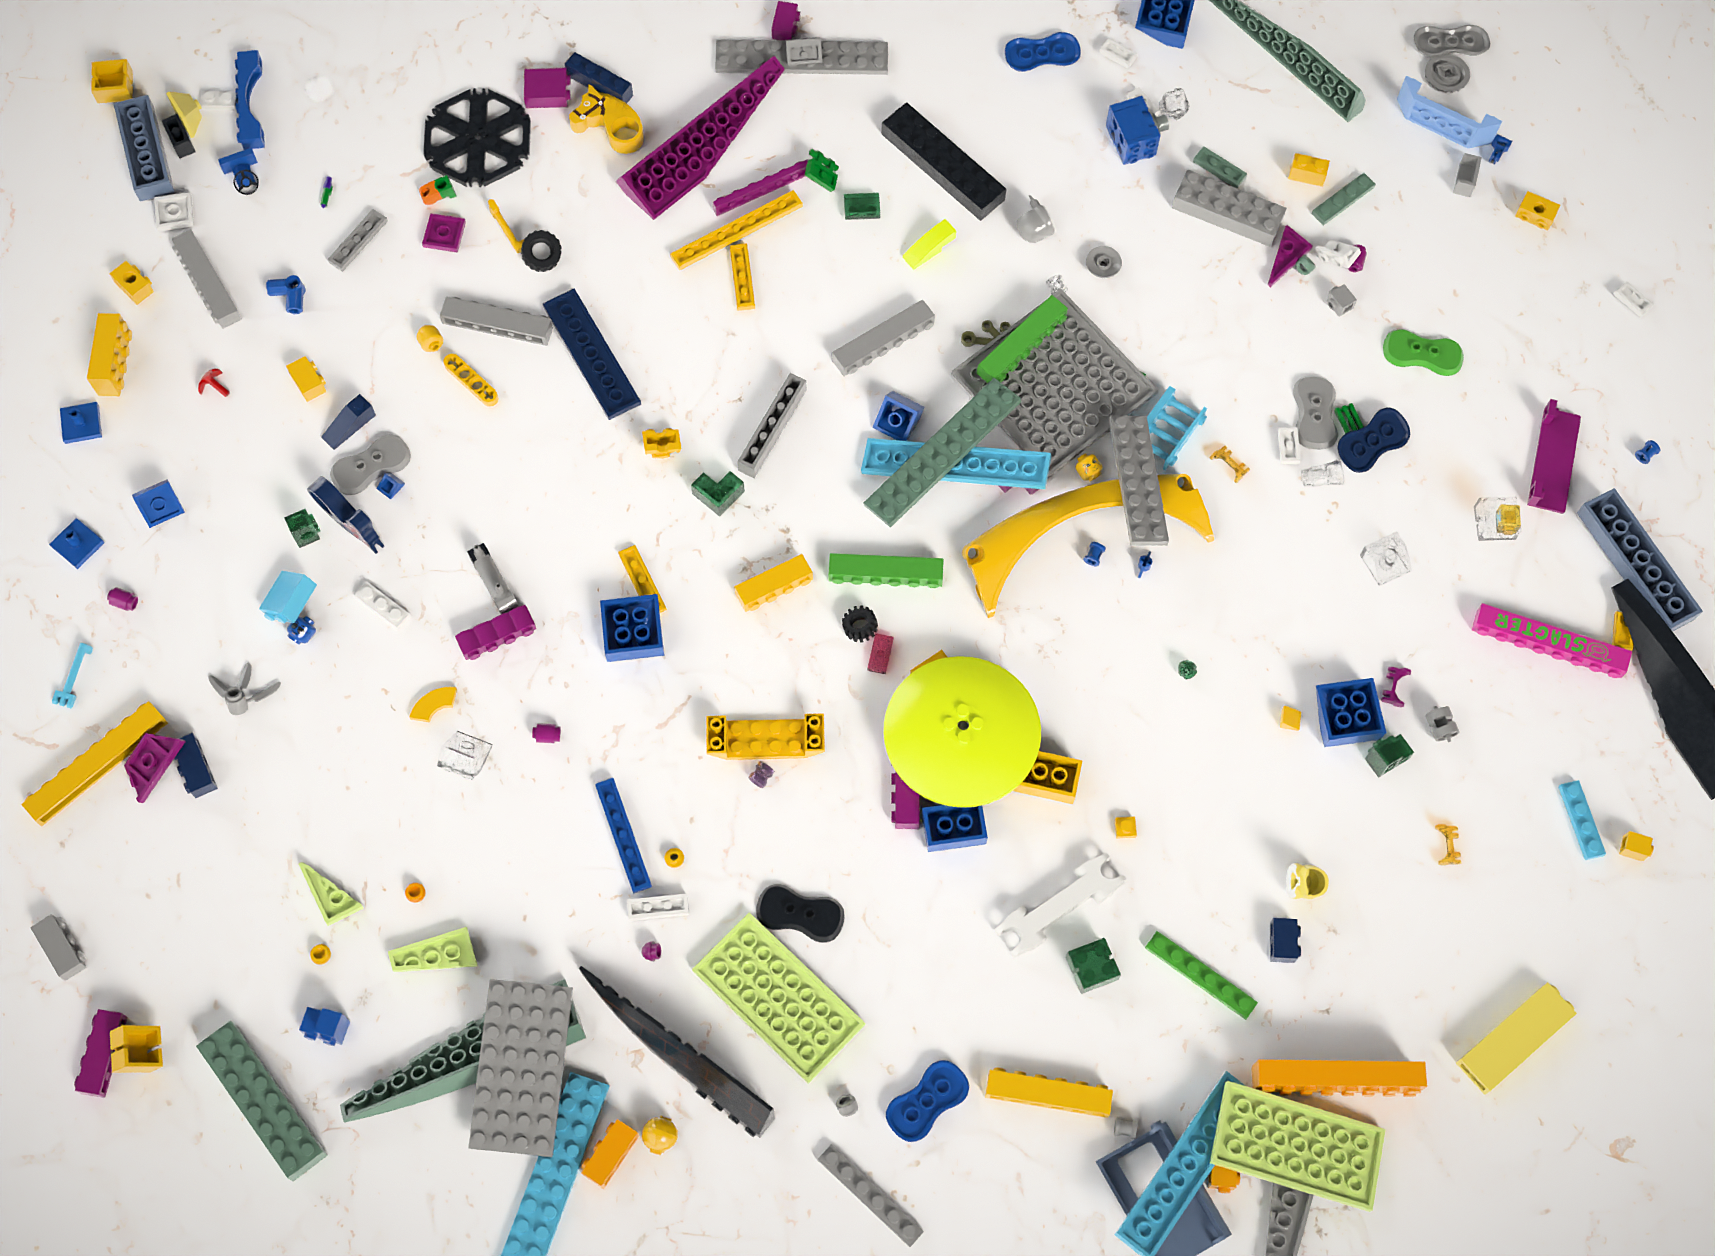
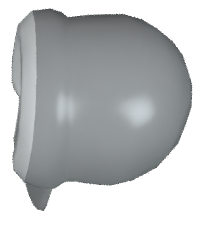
[1016,195,1055,243]

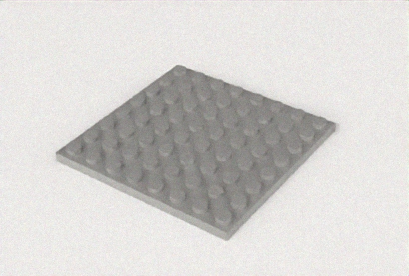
[951,289,1159,478]

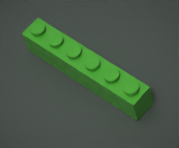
[977,295,1068,383]
[828,553,944,588]

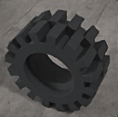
[842,605,878,643]

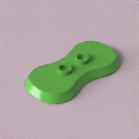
[1383,330,1464,376]

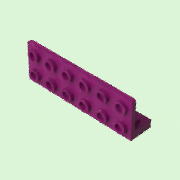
[1527,399,1581,514]

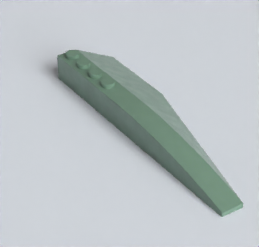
[1209,0,1366,122]
[340,979,586,1123]

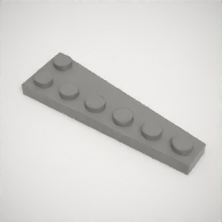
[1265,1183,1314,1256]

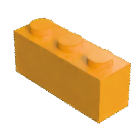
[581,1119,639,1189]

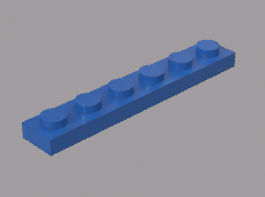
[595,778,652,894]

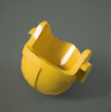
[642,1115,678,1155]

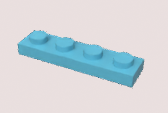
[1558,780,1606,861]

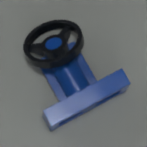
[218,147,259,195]

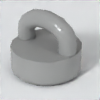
[836,1095,859,1117]

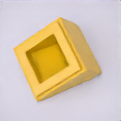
[1280,706,1301,731]

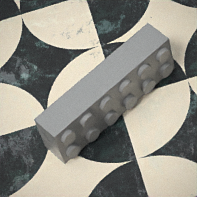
[1172,169,1287,247]

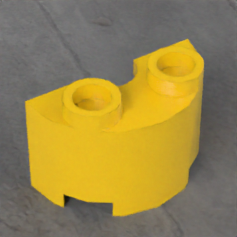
[642,428,682,458]

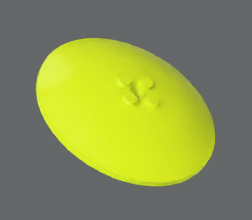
[883,656,1041,807]

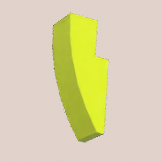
[902,218,956,270]

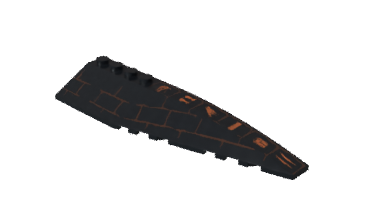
[579,966,775,1138]

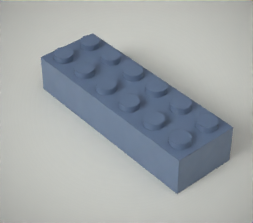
[113,95,175,202]

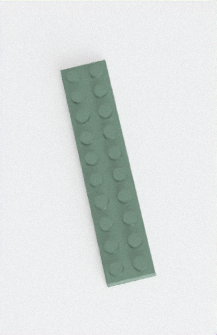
[863,378,1021,528]

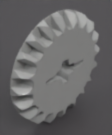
[1424,54,1470,93]

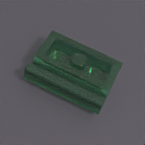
[844,193,881,220]

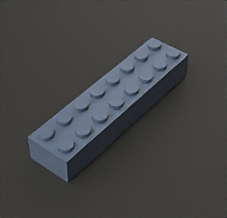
[1577,488,1703,632]

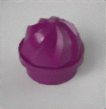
[641,941,662,962]

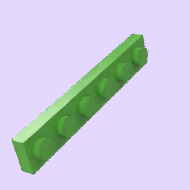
[1145,931,1258,1020]

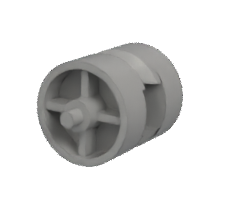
[1425,706,1460,743]

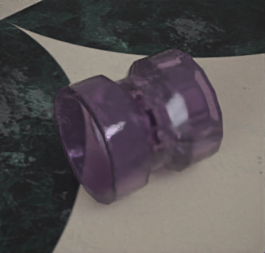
[748,761,775,789]

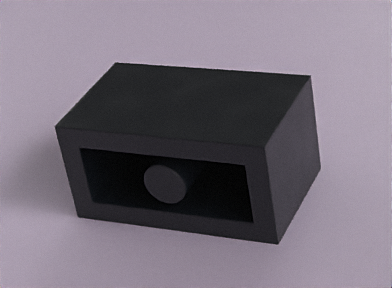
[161,114,196,159]

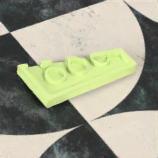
[388,927,478,972]

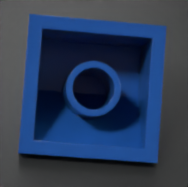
[872,391,925,441]

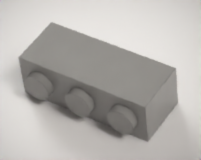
[30,914,87,981]

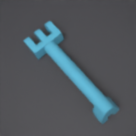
[52,643,93,708]

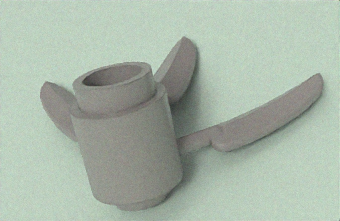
[208,662,281,715]

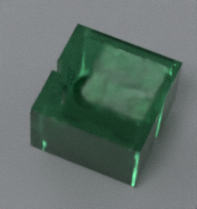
[1065,937,1121,994]

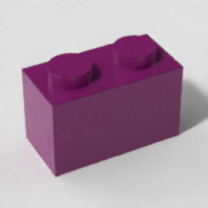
[771,1,801,41]

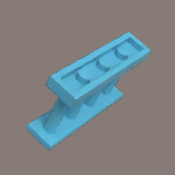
[1147,386,1207,471]

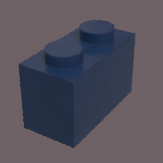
[1270,918,1301,963]

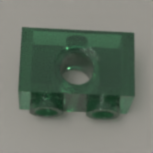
[284,508,321,548]

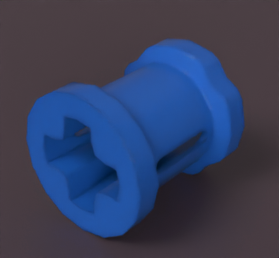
[1635,440,1661,464]
[1083,542,1106,567]

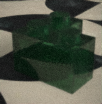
[691,471,745,517]
[1365,734,1415,778]

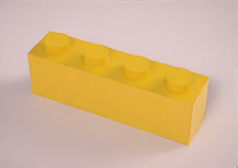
[734,554,813,612]

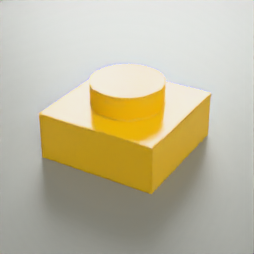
[1115,817,1137,839]

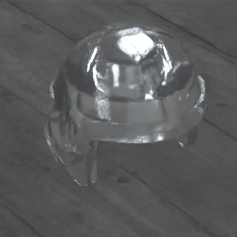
[1159,88,1190,121]

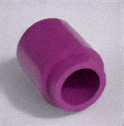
[1347,244,1367,273]
[107,587,138,611]
[532,723,561,744]

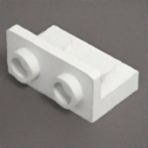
[1315,239,1361,268]

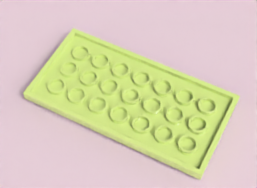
[692,913,866,1084]
[1210,1081,1386,1212]

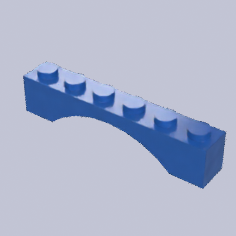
[235,50,265,150]

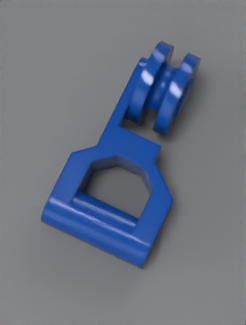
[1488,134,1513,165]

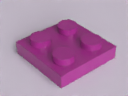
[422,213,466,253]

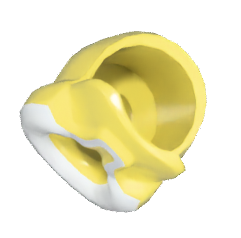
[1286,863,1329,900]

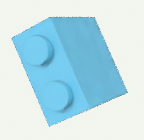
[259,571,317,624]

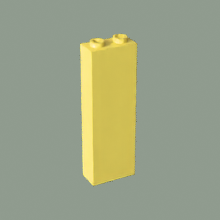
[1456,982,1577,1095]

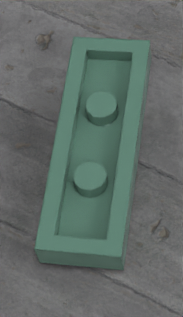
[1193,146,1248,188]

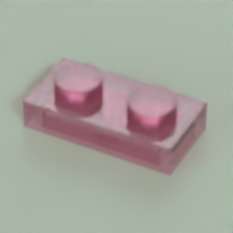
[867,633,894,675]

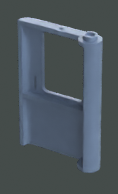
[1095,1120,1232,1256]

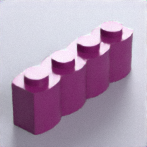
[455,605,537,660]

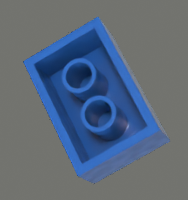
[921,805,988,853]

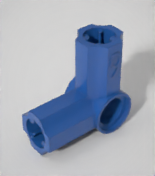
[266,275,306,315]

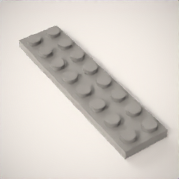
[1109,416,1169,546]

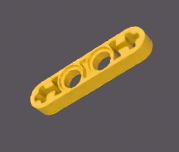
[443,354,498,407]

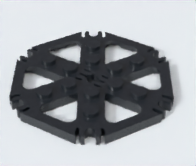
[423,88,531,188]

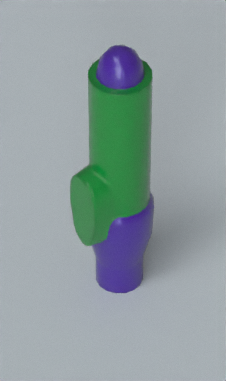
[320,176,333,209]

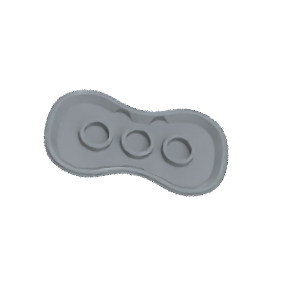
[1414,25,1490,57]
[1293,377,1338,450]
[330,435,411,495]

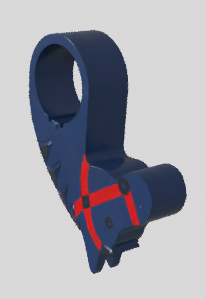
[307,476,385,554]

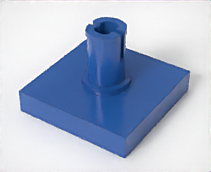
[60,402,102,444]
[132,479,185,528]
[49,518,105,569]

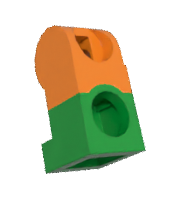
[419,175,457,205]

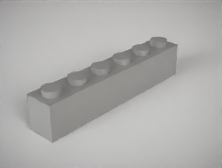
[171,229,242,329]
[440,296,553,346]
[832,299,935,377]
[737,373,807,479]

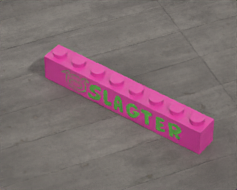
[1472,603,1632,678]

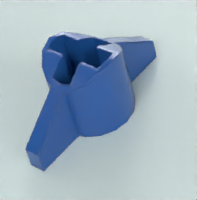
[1138,551,1153,578]

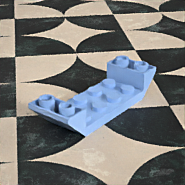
[1397,76,1502,149]

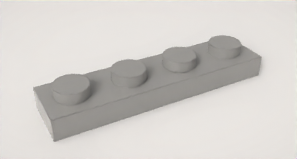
[327,209,388,272]

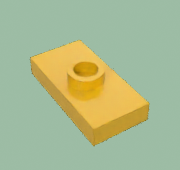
[1612,611,1633,651]

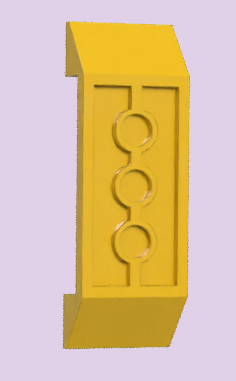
[706,713,825,760]

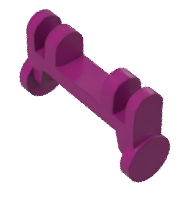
[1381,666,1412,707]

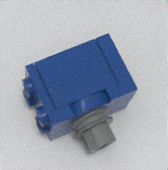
[1106,96,1169,165]

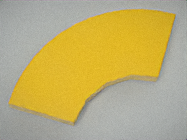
[409,687,457,722]

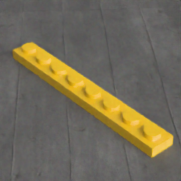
[670,190,803,271]

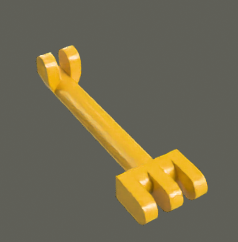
[488,199,524,253]

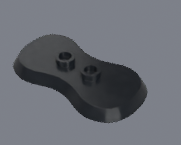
[756,884,845,943]

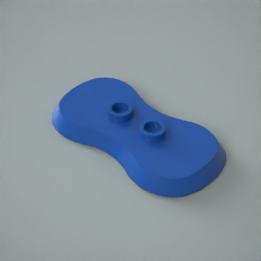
[1005,32,1081,72]
[886,1060,969,1142]

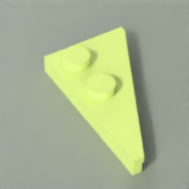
[299,862,363,926]

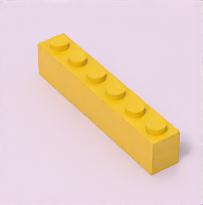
[985,1067,1113,1118]

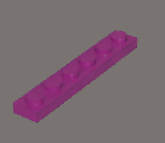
[713,159,808,216]

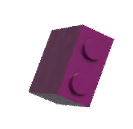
[524,68,571,108]

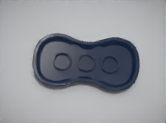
[1337,408,1411,473]

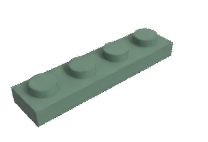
[1311,172,1376,226]

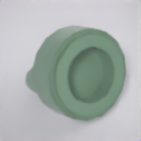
[1295,255,1316,275]

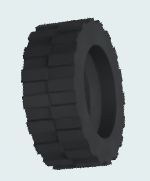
[521,230,562,272]

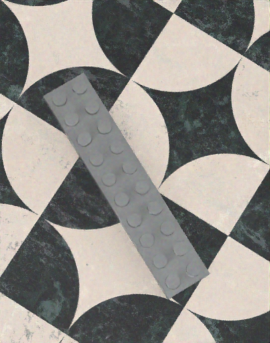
[715,40,888,75]

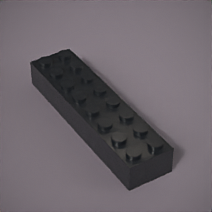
[881,102,1007,221]

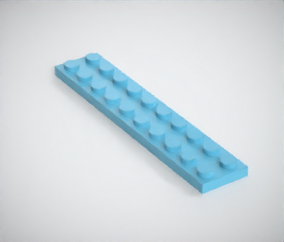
[861,438,1051,490]
[1114,1071,1245,1256]
[501,1072,610,1256]

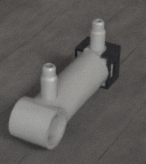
[467,543,519,614]

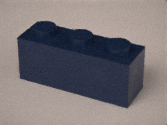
[174,732,218,798]

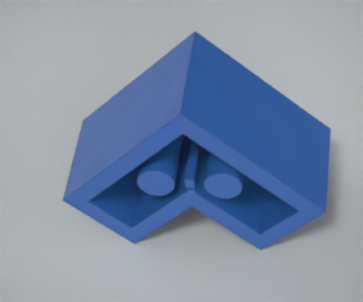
[299,1007,350,1046]

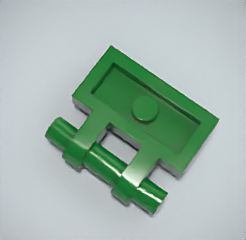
[805,149,839,192]

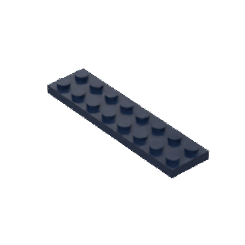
[542,288,642,420]

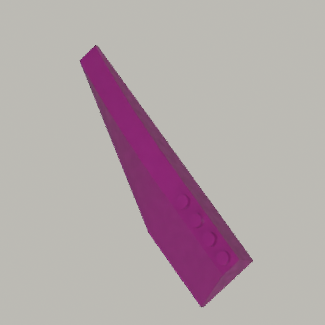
[615,55,785,220]

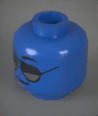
[287,616,316,645]

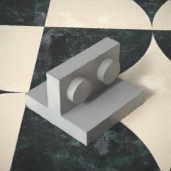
[785,37,822,65]

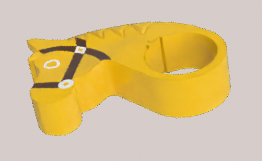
[569,85,644,154]

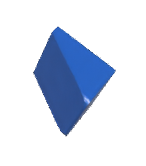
[376,473,405,499]

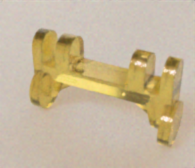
[1210,445,1251,483]
[1435,824,1462,866]

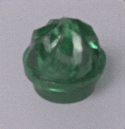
[1178,659,1197,680]

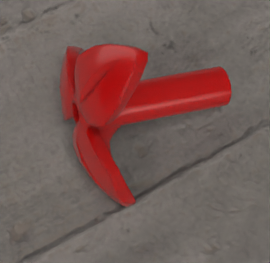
[198,368,230,397]

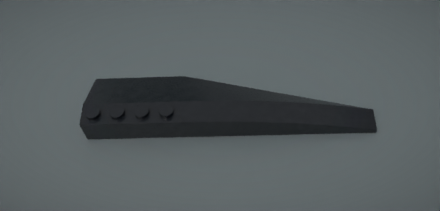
[1611,579,1715,800]

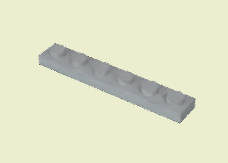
[817,1144,924,1248]

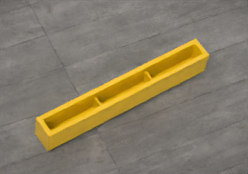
[21,701,168,827]

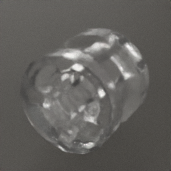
[1046,274,1068,295]

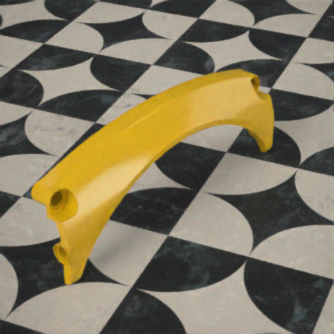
[962,474,1214,618]

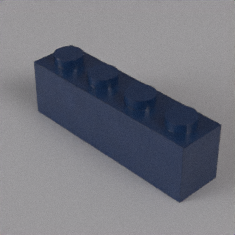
[565,52,634,103]

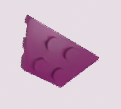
[124,733,186,804]

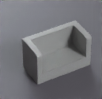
[1453,153,1482,198]

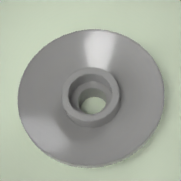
[1086,246,1122,278]

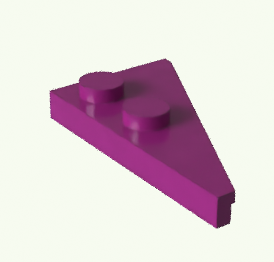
[1267,225,1313,288]

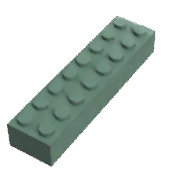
[196,1020,328,1182]

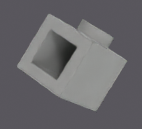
[1326,284,1357,317]

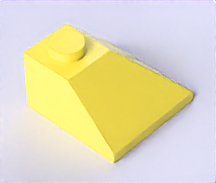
[166,92,202,139]

